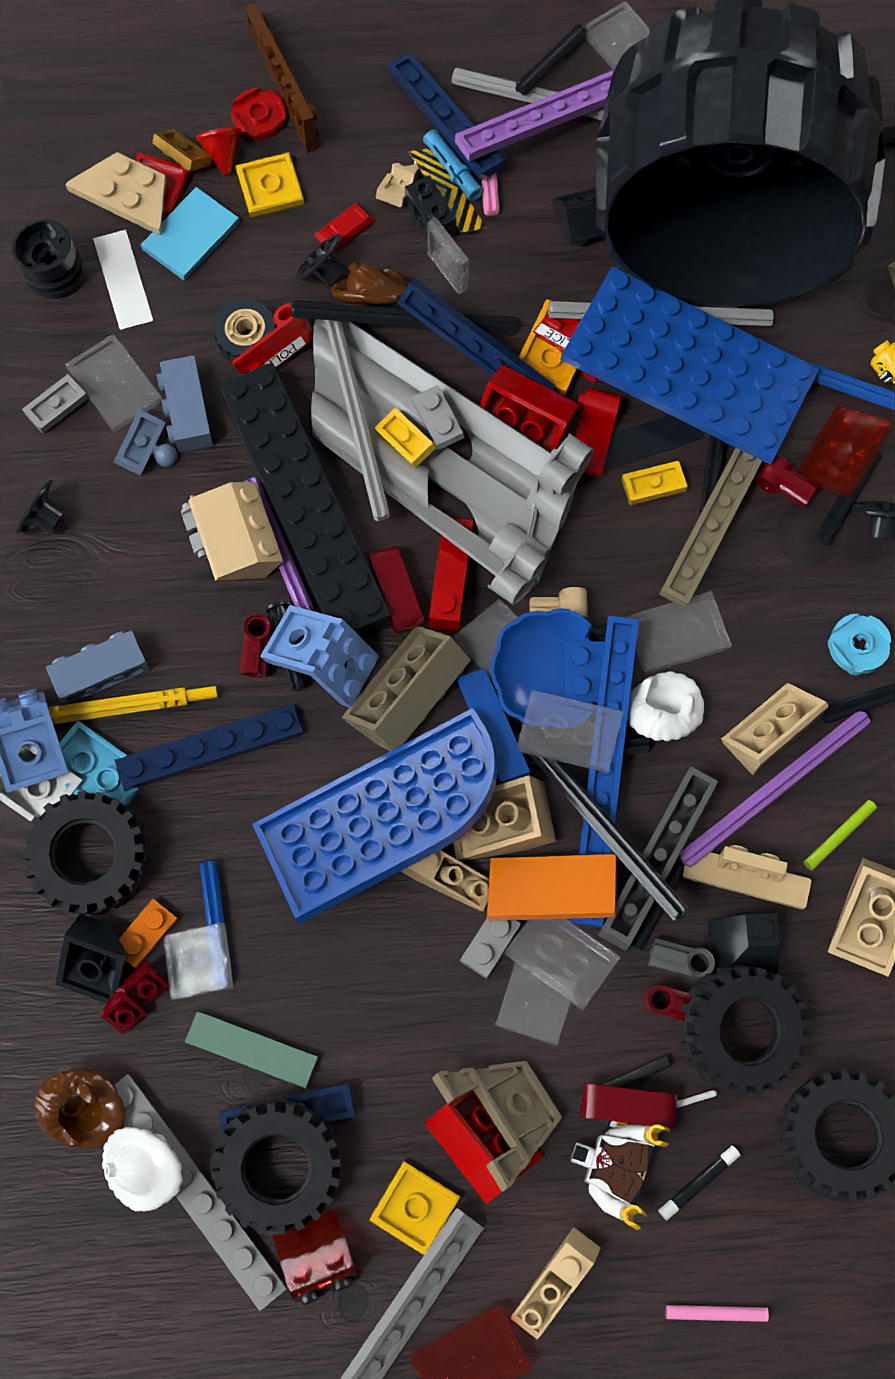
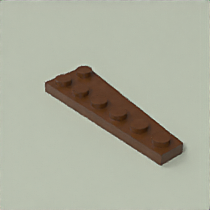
[245,3,319,153]

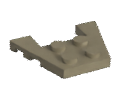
[432,1061,562,1192]

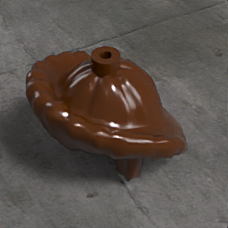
[331,261,408,306]
[33,1068,126,1149]

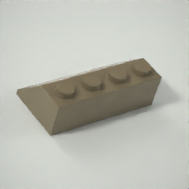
[342,626,471,751]

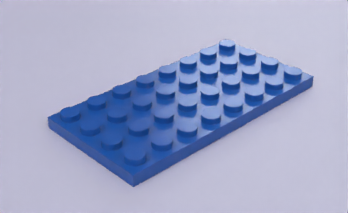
[560,267,819,465]

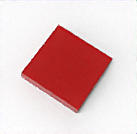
[135,152,191,218]

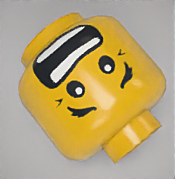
[870,340,895,385]

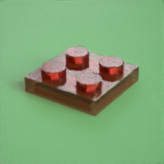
[272,1209,356,1299]

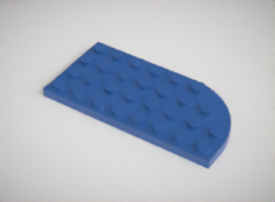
[252,708,498,925]

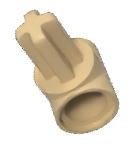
[529,587,588,621]

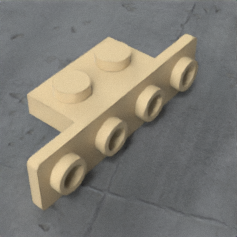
[682,845,811,910]

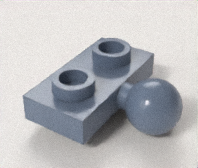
[113,409,178,475]

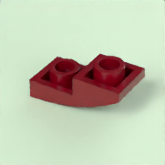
[100,961,169,1035]

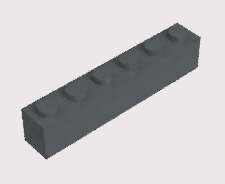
[598,766,718,951]

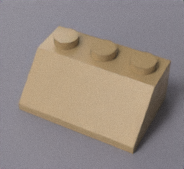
[189,482,283,581]

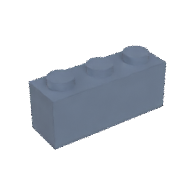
[157,355,213,453]
[46,630,150,705]

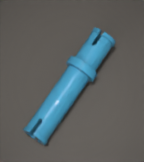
[423,129,484,201]

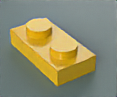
[374,408,436,468]
[621,461,688,505]

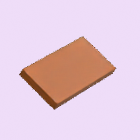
[487,854,618,921]

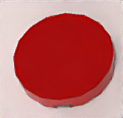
[231,88,286,140]

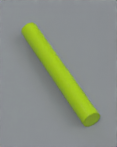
[803,800,877,871]

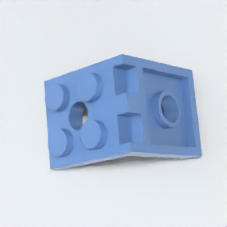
[260,605,379,708]
[0,689,69,793]

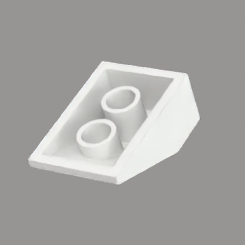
[0,744,82,821]

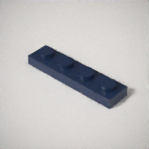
[219,1082,355,1133]

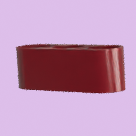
[368,546,424,634]
[580,1083,677,1128]

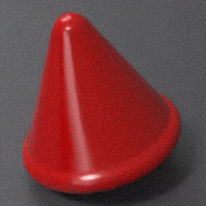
[196,127,243,175]

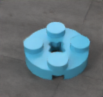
[827,614,891,676]

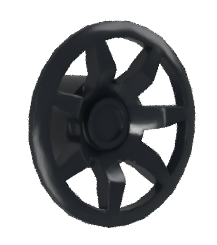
[296,233,347,286]
[15,479,66,535]
[854,501,895,539]

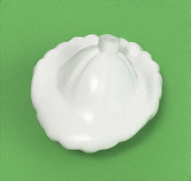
[627,671,704,741]
[102,1127,183,1212]

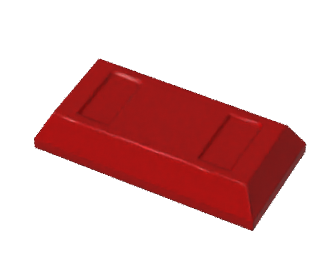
[314,202,375,253]

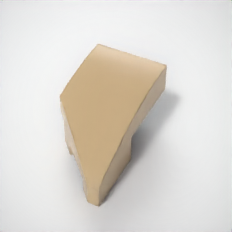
[376,161,421,207]

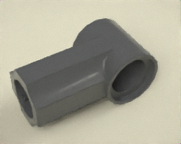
[648,938,715,981]

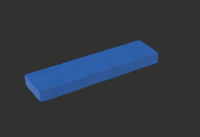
[457,668,530,784]

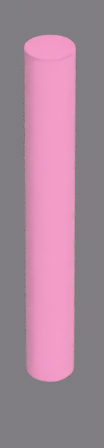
[666,1305,769,1322]

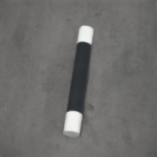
[658,1146,741,1221]

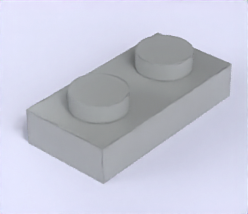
[22,374,88,434]
[411,385,464,450]
[460,917,521,979]

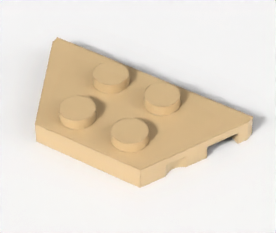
[66,152,167,235]

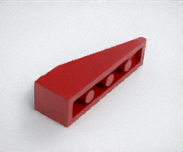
[429,518,473,633]

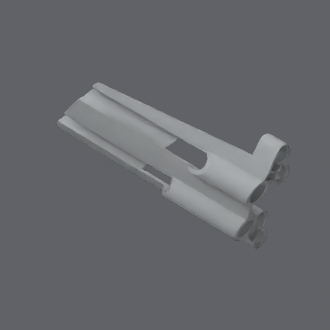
[311,319,594,605]

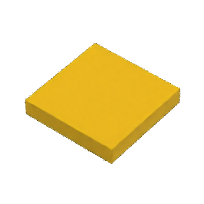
[236,152,304,218]
[369,1161,460,1255]

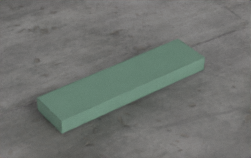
[185,1011,318,1089]

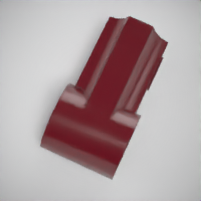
[755,455,819,508]
[240,614,273,678]
[642,985,692,1021]

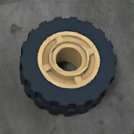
[213,298,277,363]

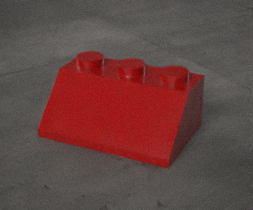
[479,365,579,453]
[424,1091,543,1204]

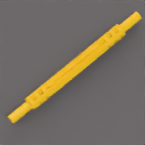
[48,686,218,725]

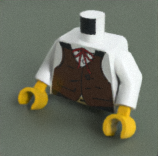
[571,1124,670,1230]

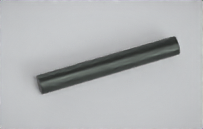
[577,1055,671,1103]

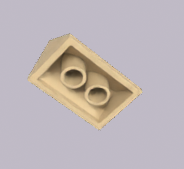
[721,683,829,775]

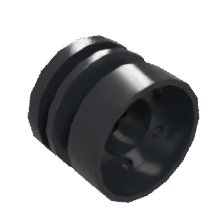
[12,219,84,298]

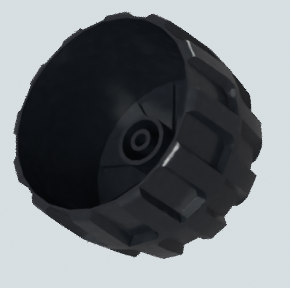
[595,0,885,308]

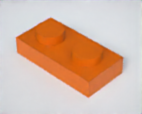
[119,899,178,969]

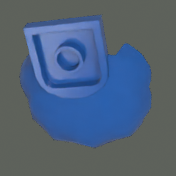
[490,608,605,729]

